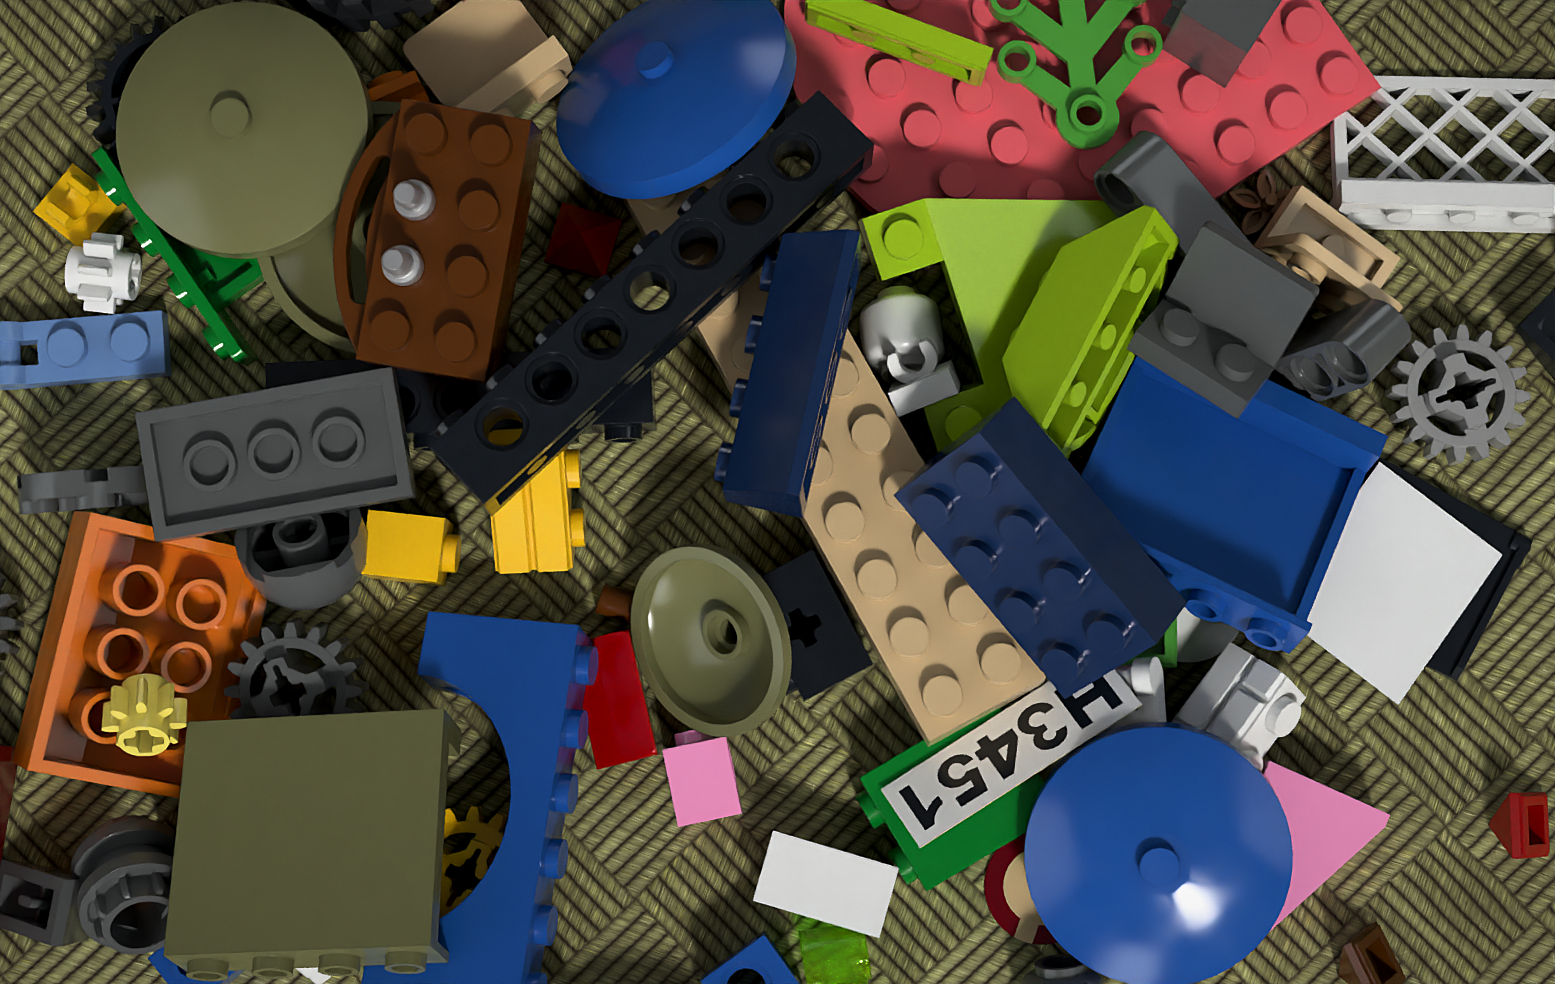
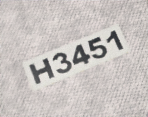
[880,669,1142,848]

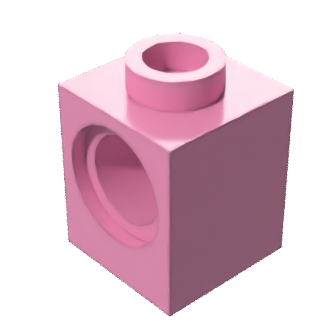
[662,730,743,827]

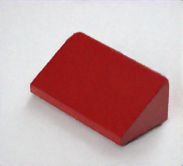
[583,629,660,770]

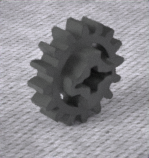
[224,617,369,719]

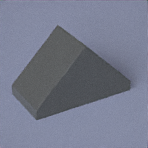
[0,859,88,946]

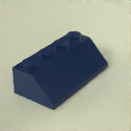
[714,229,861,518]

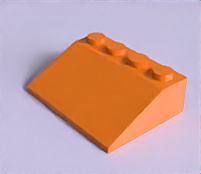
[12,511,267,798]

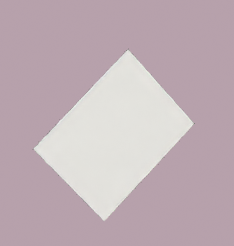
[1307,462,1502,705]

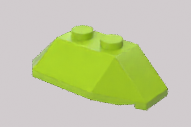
[1001,205,1180,460]

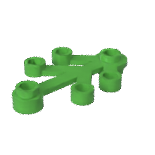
[988,0,1163,150]

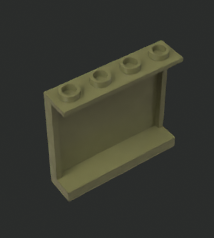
[163,708,461,981]

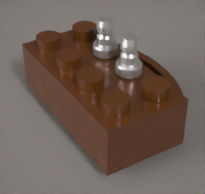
[333,98,543,384]

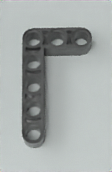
[1094,131,1412,402]

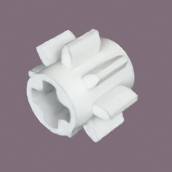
[65,232,142,314]

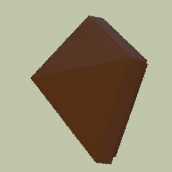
[1338,921,1406,984]

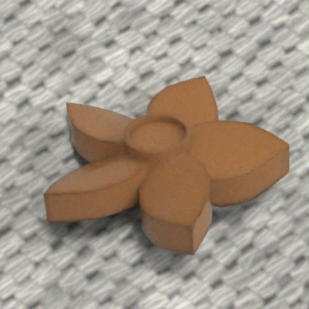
[1226,168,1291,237]

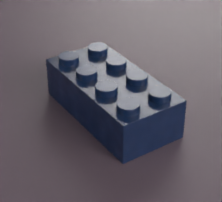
[894,396,1187,699]

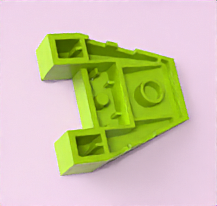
[858,198,1118,456]

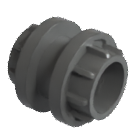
[70,815,176,954]

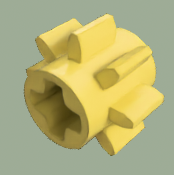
[102,673,188,756]

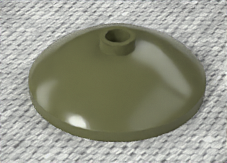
[631,543,792,737]

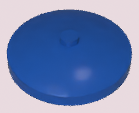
[556,0,797,199]
[1024,722,1293,984]

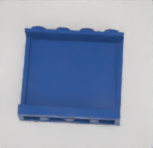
[1080,355,1388,654]

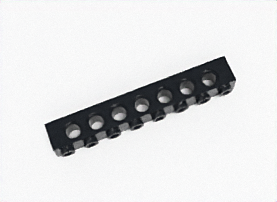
[429,90,874,517]

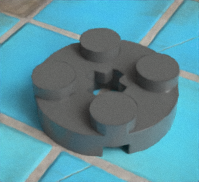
[17,465,149,514]

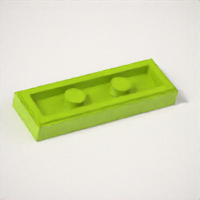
[805,0,994,87]

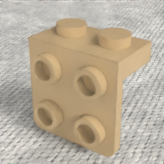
[403,0,573,118]
[1253,185,1403,315]

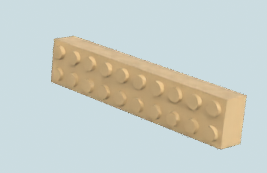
[623,170,1046,747]

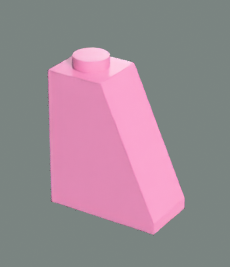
[1262,761,1390,932]

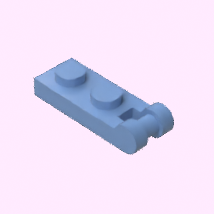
[0,310,172,390]

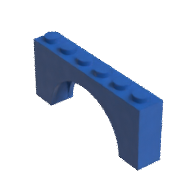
[361,611,599,984]

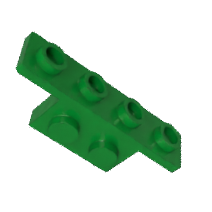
[91,146,265,366]

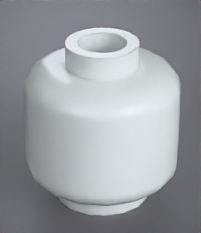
[858,286,945,384]

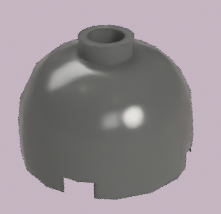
[234,507,368,610]

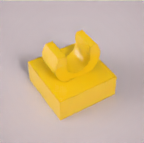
[33,163,127,247]

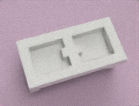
[753,831,899,938]

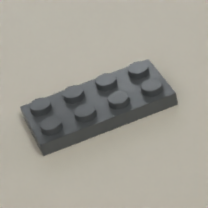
[135,367,417,543]

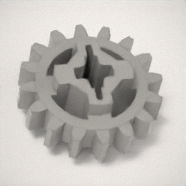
[1385,324,1531,465]

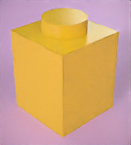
[361,509,461,587]

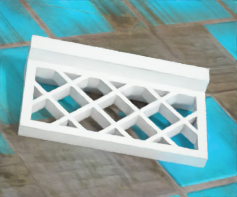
[1329,75,1555,234]

